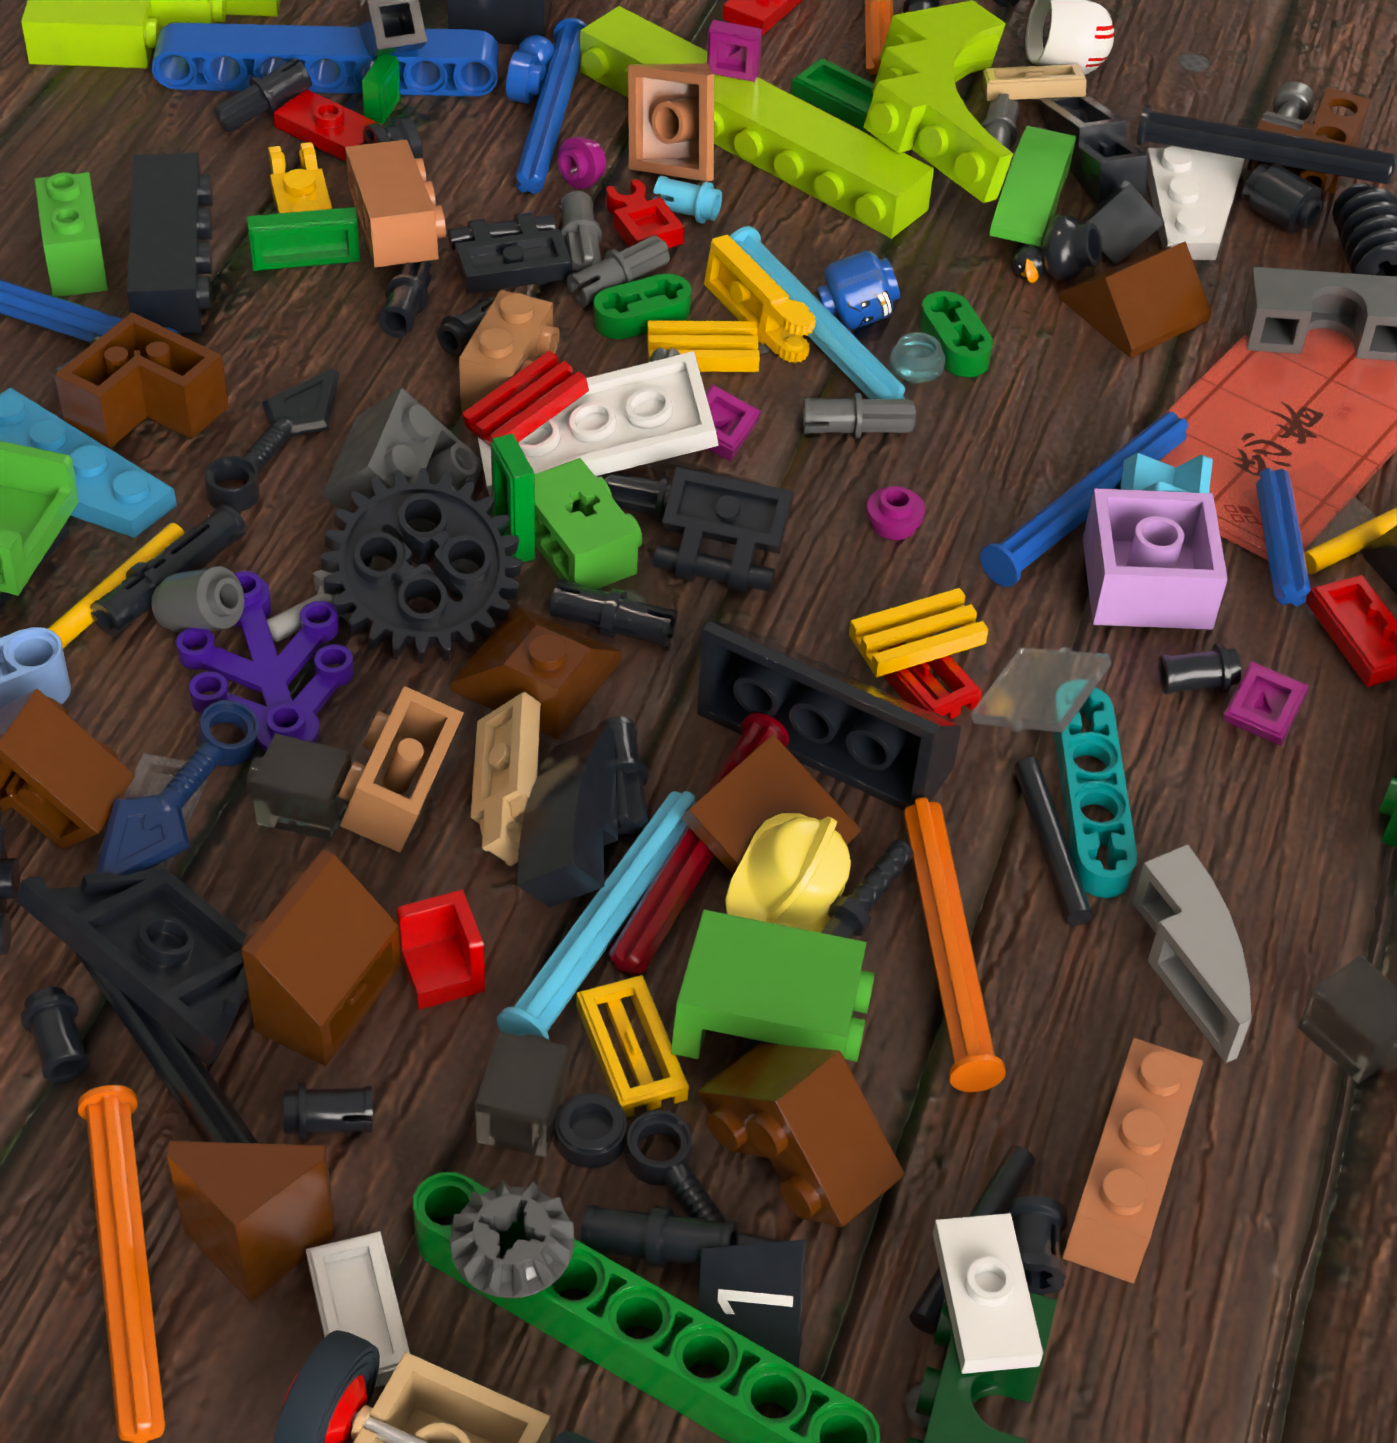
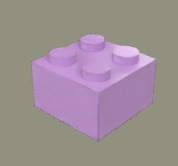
[1083,488,1228,630]

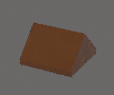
[1060,241,1212,358]
[167,1141,335,1302]

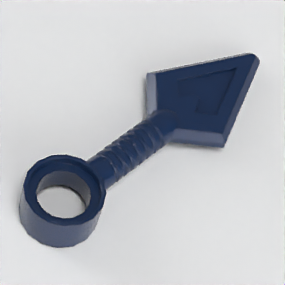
[96,700,259,875]

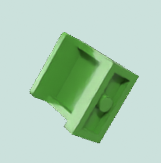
[0,441,79,596]
[671,910,875,1062]

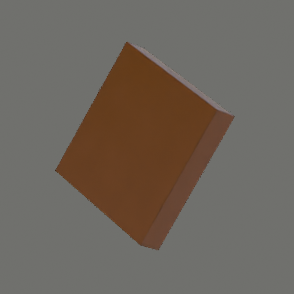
[681,734,862,875]

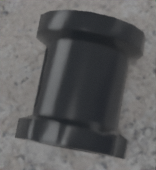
[1001,1195,1068,1295]

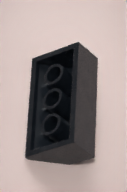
[697,621,962,811]

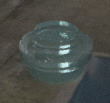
[890,332,945,383]

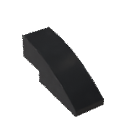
[1039,94,1148,202]
[517,725,618,908]

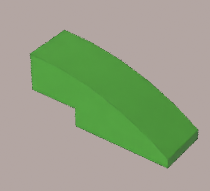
[989,126,1077,247]

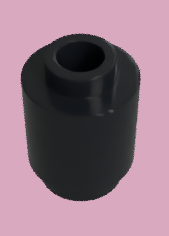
[1242,163,1323,234]

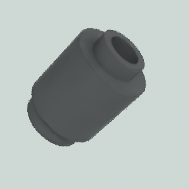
[152,566,244,634]

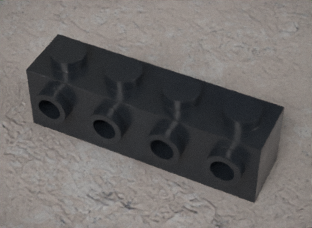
[127,153,213,334]

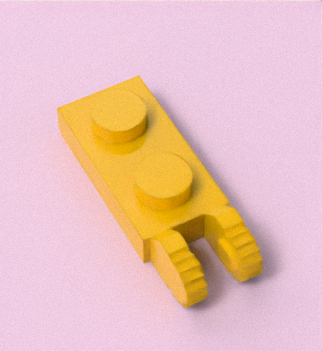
[268,142,332,214]
[704,234,816,364]

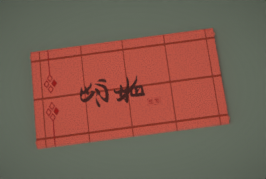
[1159,328,1397,561]

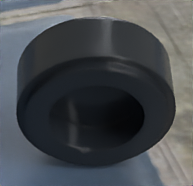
[555,1093,627,1168]

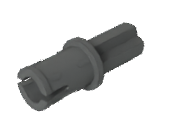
[981,93,1019,150]
[560,191,602,273]
[567,235,670,307]
[802,393,916,438]

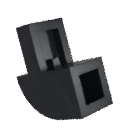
[356,0,427,57]

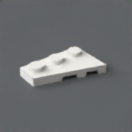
[1146,146,1245,260]

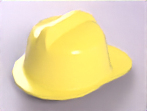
[725,813,851,933]

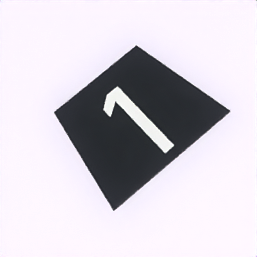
[698,1239,806,1368]

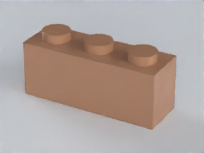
[345,139,446,267]
[1063,1038,1203,1284]

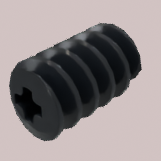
[1332,183,1397,277]

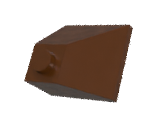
[451,605,622,740]

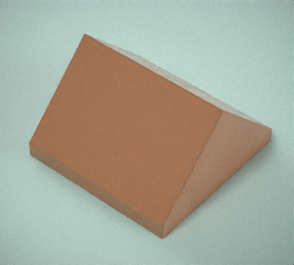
[628,63,714,182]

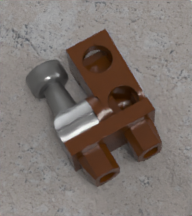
[1247,81,1371,197]

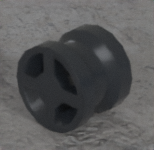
[363,114,423,159]

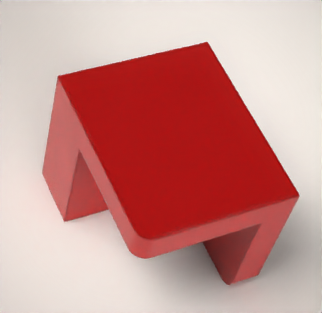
[396,889,485,1010]

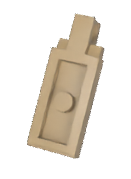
[471,692,541,866]

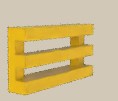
[647,321,760,372]
[849,588,989,678]
[576,975,689,1118]

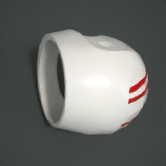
[1025,0,1114,75]

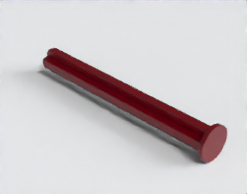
[609,713,790,977]

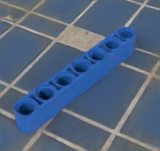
[152,23,499,96]

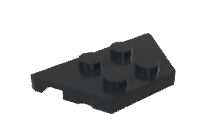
[16,869,248,1065]

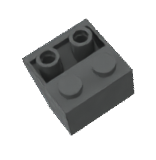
[322,388,483,537]

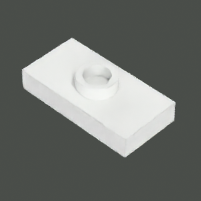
[933,1213,1043,1374]

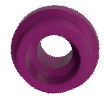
[558,136,606,189]
[866,486,925,540]

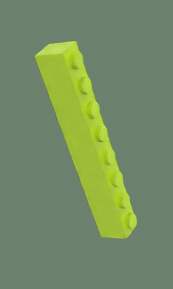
[580,6,934,239]

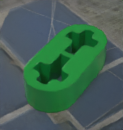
[593,274,692,339]
[919,291,993,378]

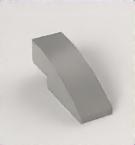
[1132,845,1251,1063]

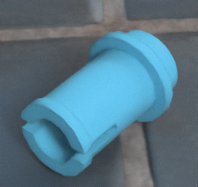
[653,176,722,224]

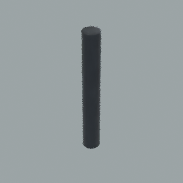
[1014,757,1093,926]
[909,1145,1035,1334]

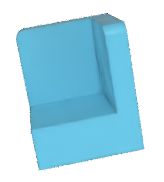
[1120,453,1213,493]

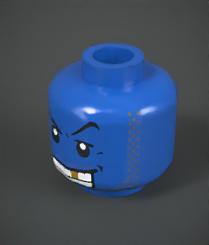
[816,250,900,330]

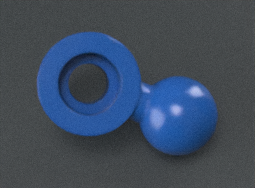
[506,35,555,104]

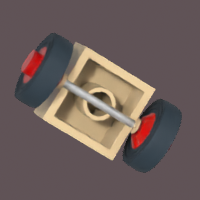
[273,1330,596,1443]

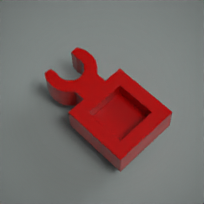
[606,179,684,248]

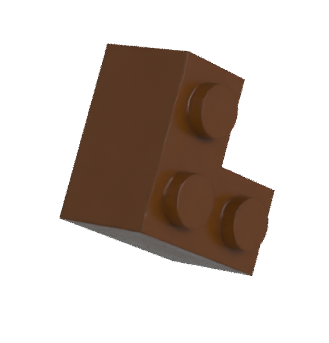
[54,312,229,449]
[0,688,136,850]
[698,1043,905,1227]

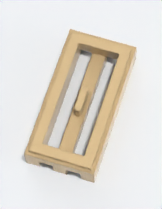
[983,64,1086,101]

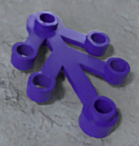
[176,571,354,762]

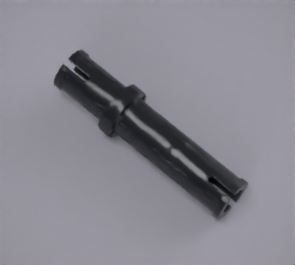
[90,504,246,636]

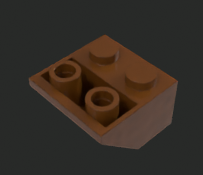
[241,849,402,1066]

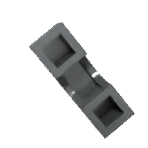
[1243,267,1397,361]

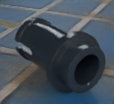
[437,296,494,356]
[1158,644,1241,694]
[21,987,90,1083]
[283,1082,373,1141]

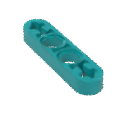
[1053,684,1137,898]

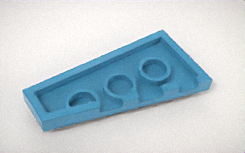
[0,388,177,538]

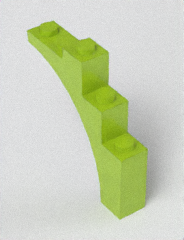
[21,0,281,68]
[863,0,1013,203]

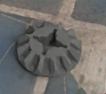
[450,1179,574,1298]

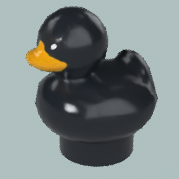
[1011,215,1102,283]

